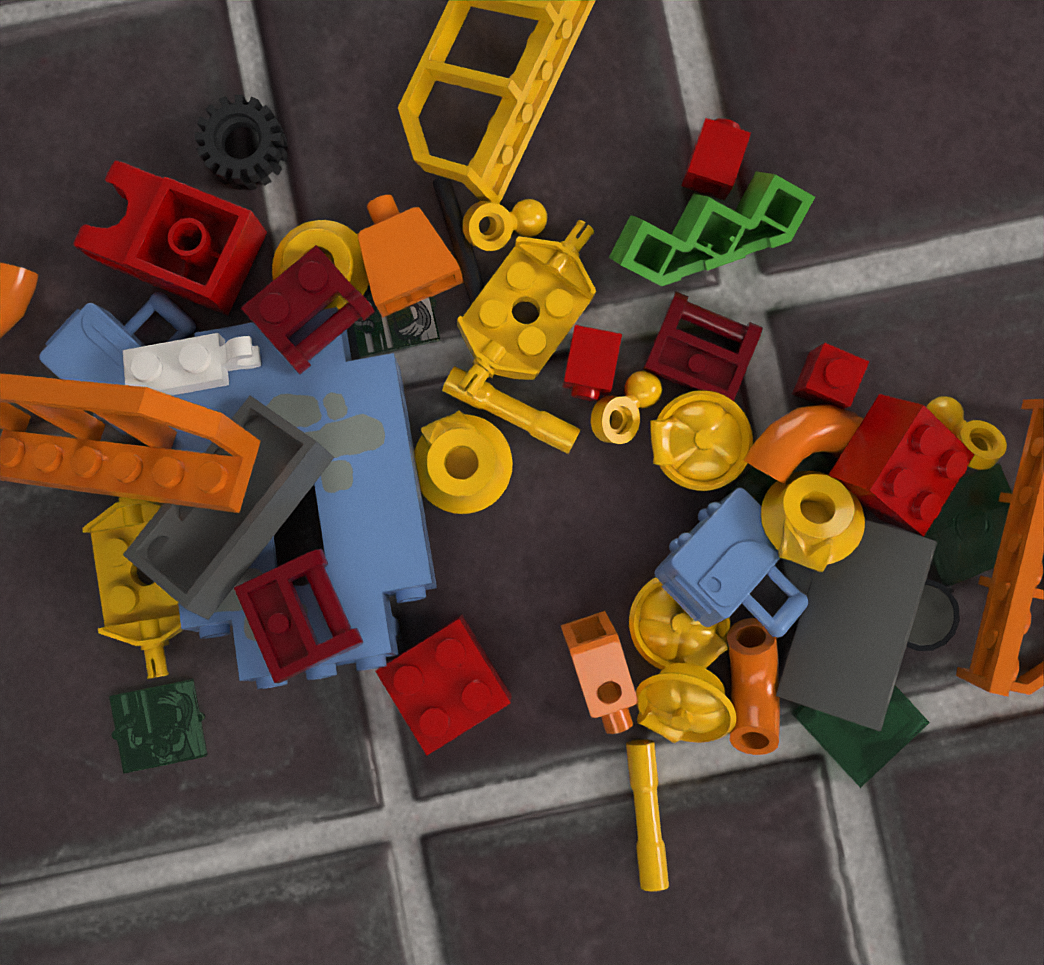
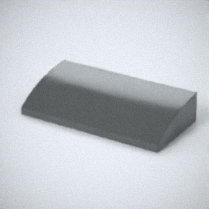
[123,396,335,620]
[776,520,937,731]

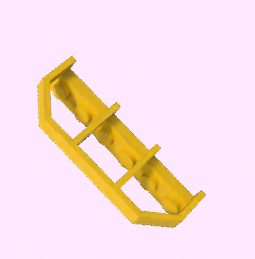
[398,0,596,204]

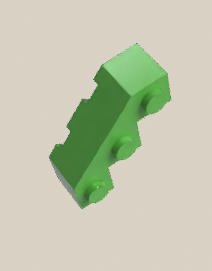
[609,171,815,286]

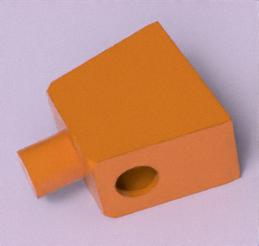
[357,195,464,318]
[560,611,638,734]

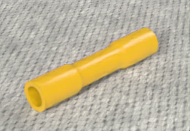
[442,366,581,454]
[626,739,669,891]

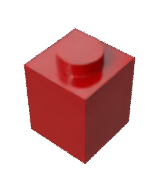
[681,118,751,201]
[562,325,622,401]
[792,342,870,409]

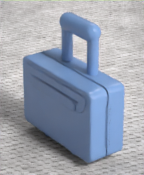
[39,292,196,438]
[655,488,808,637]

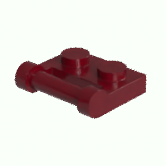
[241,245,375,375]
[643,291,763,401]
[234,549,364,683]

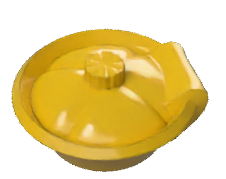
[272,220,369,310]
[650,391,753,491]
[414,410,513,514]
[761,471,865,572]
[629,577,730,670]
[636,663,736,743]

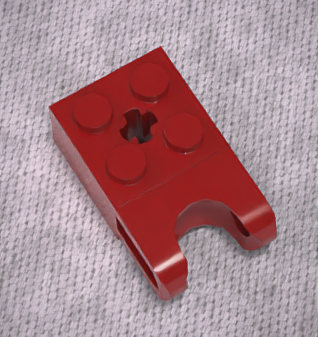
[73,161,267,316]

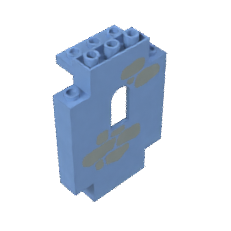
[169,307,437,689]

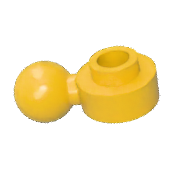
[462,199,547,251]
[591,371,662,444]
[926,396,1007,470]

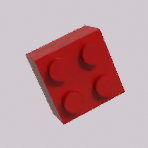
[828,394,974,537]
[375,615,511,756]

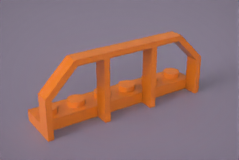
[0,373,261,513]
[956,399,1044,697]

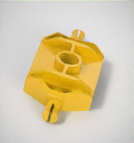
[457,220,596,398]
[82,497,184,679]

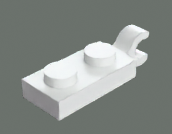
[123,333,261,396]

